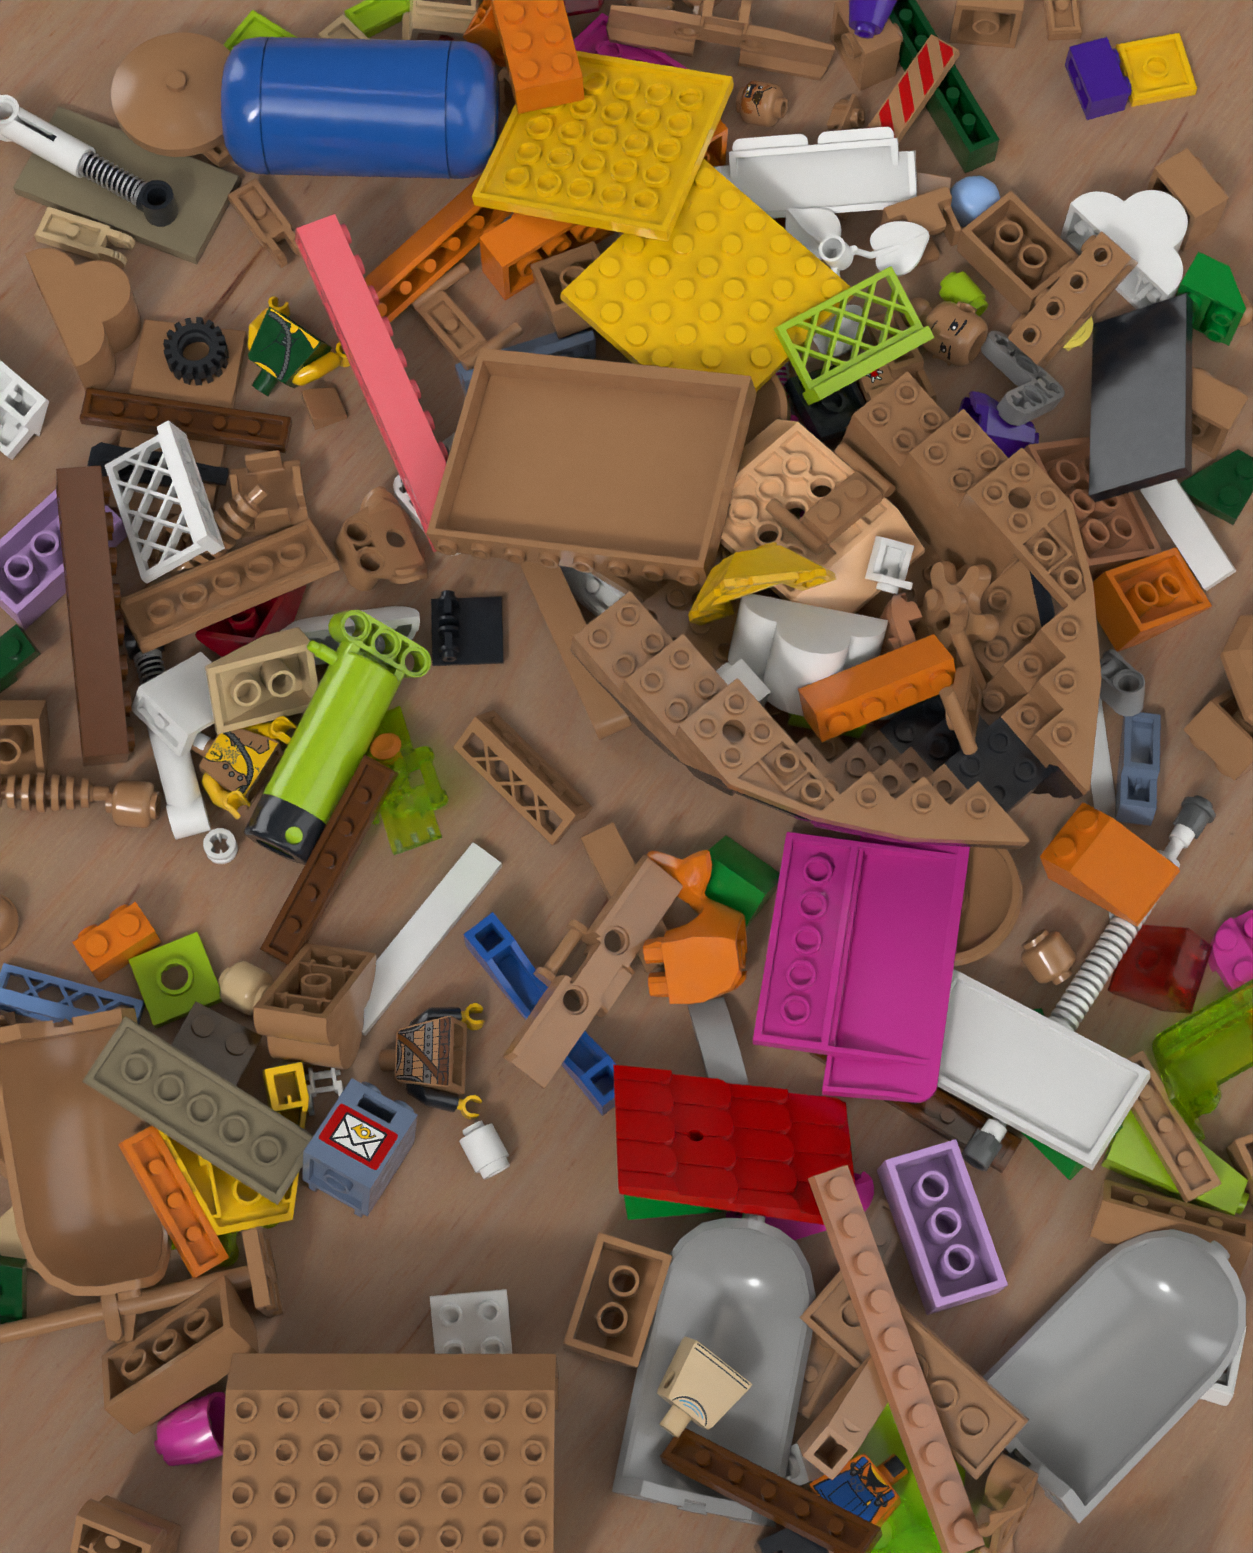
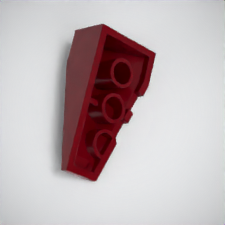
[195,584,307,657]

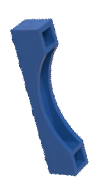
[463,912,617,1116]

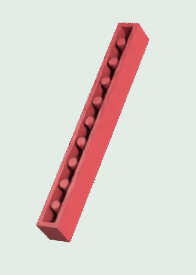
[295,214,449,552]

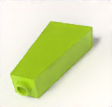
[1101,1109,1249,1216]

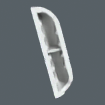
[281,606,420,665]

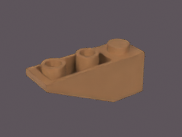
[797,1353,888,1480]

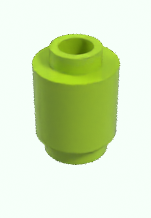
[939,271,989,316]

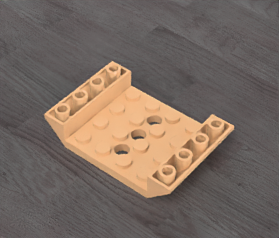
[720,419,925,614]

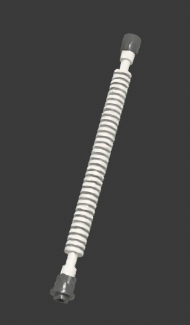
[961,795,1216,1171]

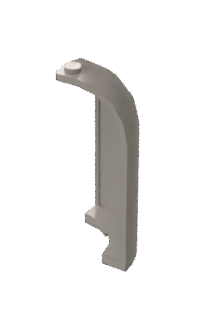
[612,1213,816,1528]
[983,1229,1246,1523]

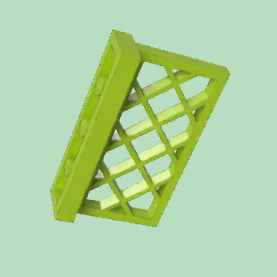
[774,266,934,406]

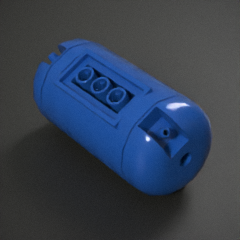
[221,37,500,179]

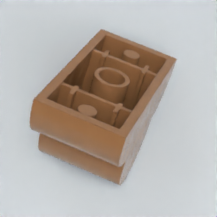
[25,248,141,392]
[253,943,376,1070]
[70,1495,181,1553]

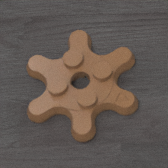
[912,561,999,670]

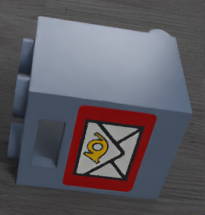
[302,1078,418,1218]

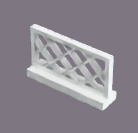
[105,420,225,584]

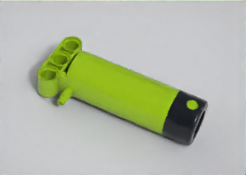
[244,610,431,865]

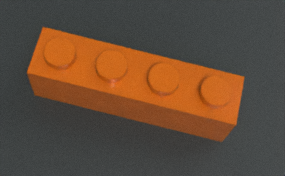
[798,634,956,742]

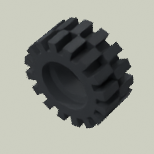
[163,317,229,386]

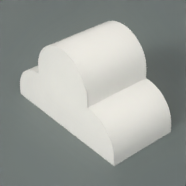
[1060,190,1188,310]
[728,594,888,716]

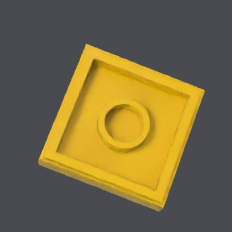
[1115,33,1197,107]

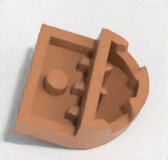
[879,592,922,656]

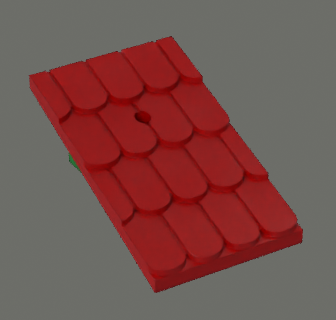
[613,1064,856,1225]

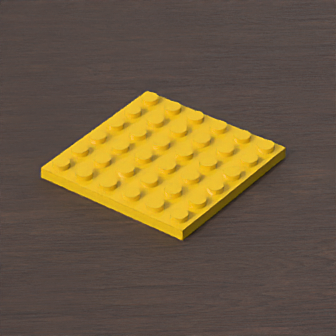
[472,51,734,241]
[560,158,854,392]

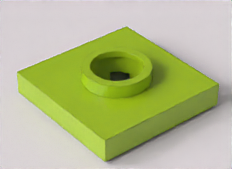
[128,932,222,1029]

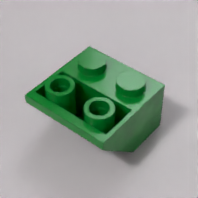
[1175,251,1246,346]

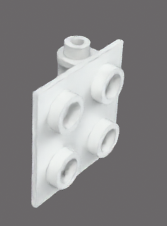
[430,1289,512,1354]

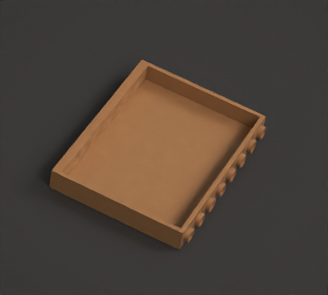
[426,348,757,586]

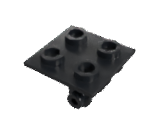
[431,590,504,666]

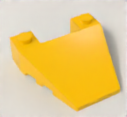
[158,1062,309,1235]

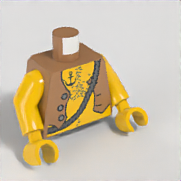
[191,716,297,819]

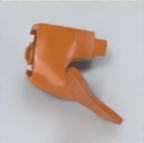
[643,850,748,1004]

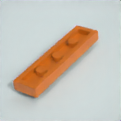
[118,1126,229,1278]

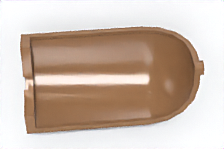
[0,1008,172,1301]

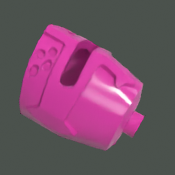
[154,1392,225,1466]

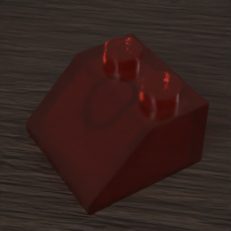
[1108,925,1213,1014]

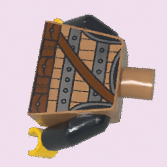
[379,1003,485,1119]

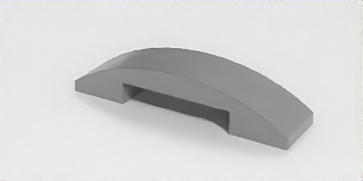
[688,997,749,1085]

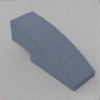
[1115,712,1161,826]

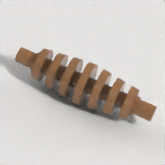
[170,483,269,577]
[0,772,110,812]

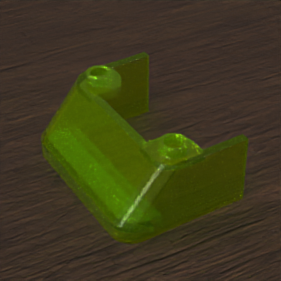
[1152,979,1253,1142]

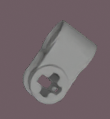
[1100,649,1145,717]

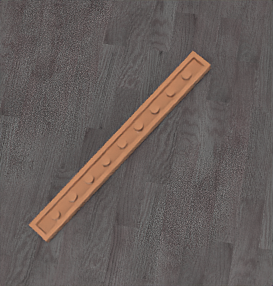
[808,1165,985,1553]

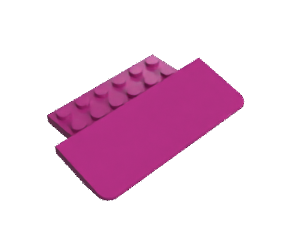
[753,832,970,1103]

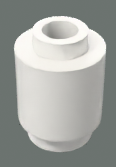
[459,1120,510,1180]

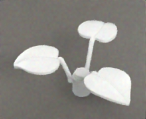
[785,208,930,358]

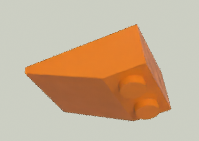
[1093,547,1212,652]
[1040,802,1180,926]

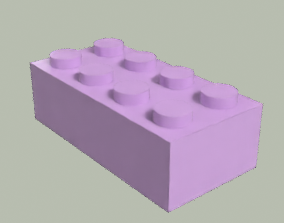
[0,489,127,630]
[877,1139,1008,1315]

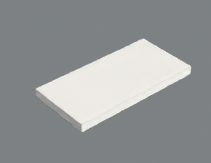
[937,969,1151,1170]

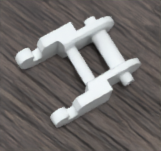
[305,1068,344,1116]

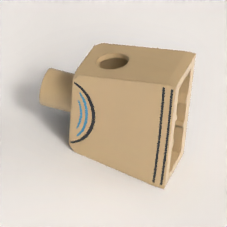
[657,1336,752,1438]

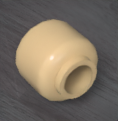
[218,961,274,1016]

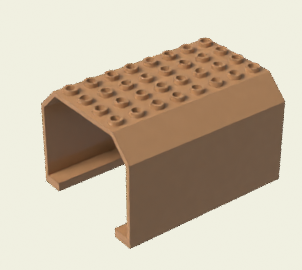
[219,1353,559,1553]

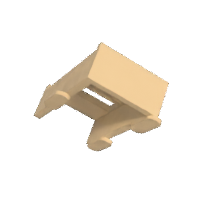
[402,0,482,40]

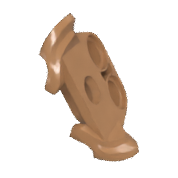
[334,486,429,591]
[974,1453,1039,1553]

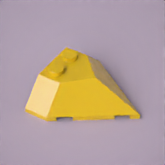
[688,542,836,625]

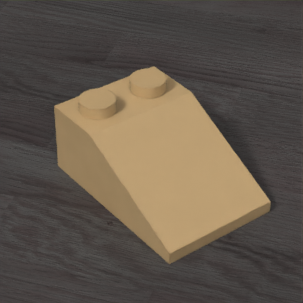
[205,627,318,734]

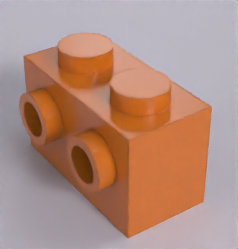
[72,902,162,983]

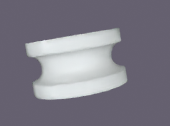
[203,828,238,864]

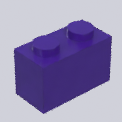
[1065,37,1131,120]

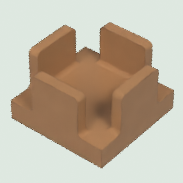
[881,186,961,268]
[229,450,309,538]

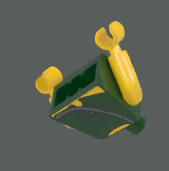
[248,296,350,397]

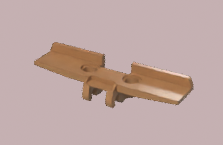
[606,0,835,81]
[503,854,683,1089]

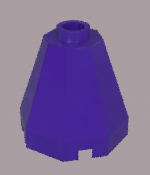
[957,391,1039,458]

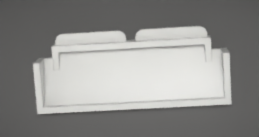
[714,127,917,218]

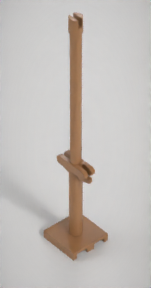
[0,1228,284,1344]

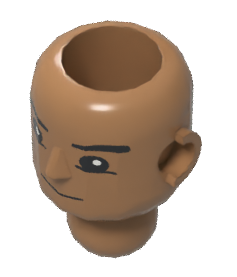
[902,297,988,367]

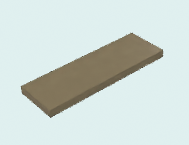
[82,1016,314,1205]

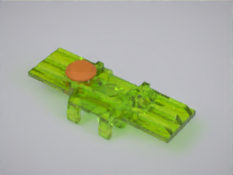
[365,706,448,855]

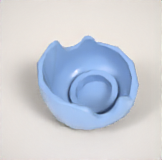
[950,175,1000,227]

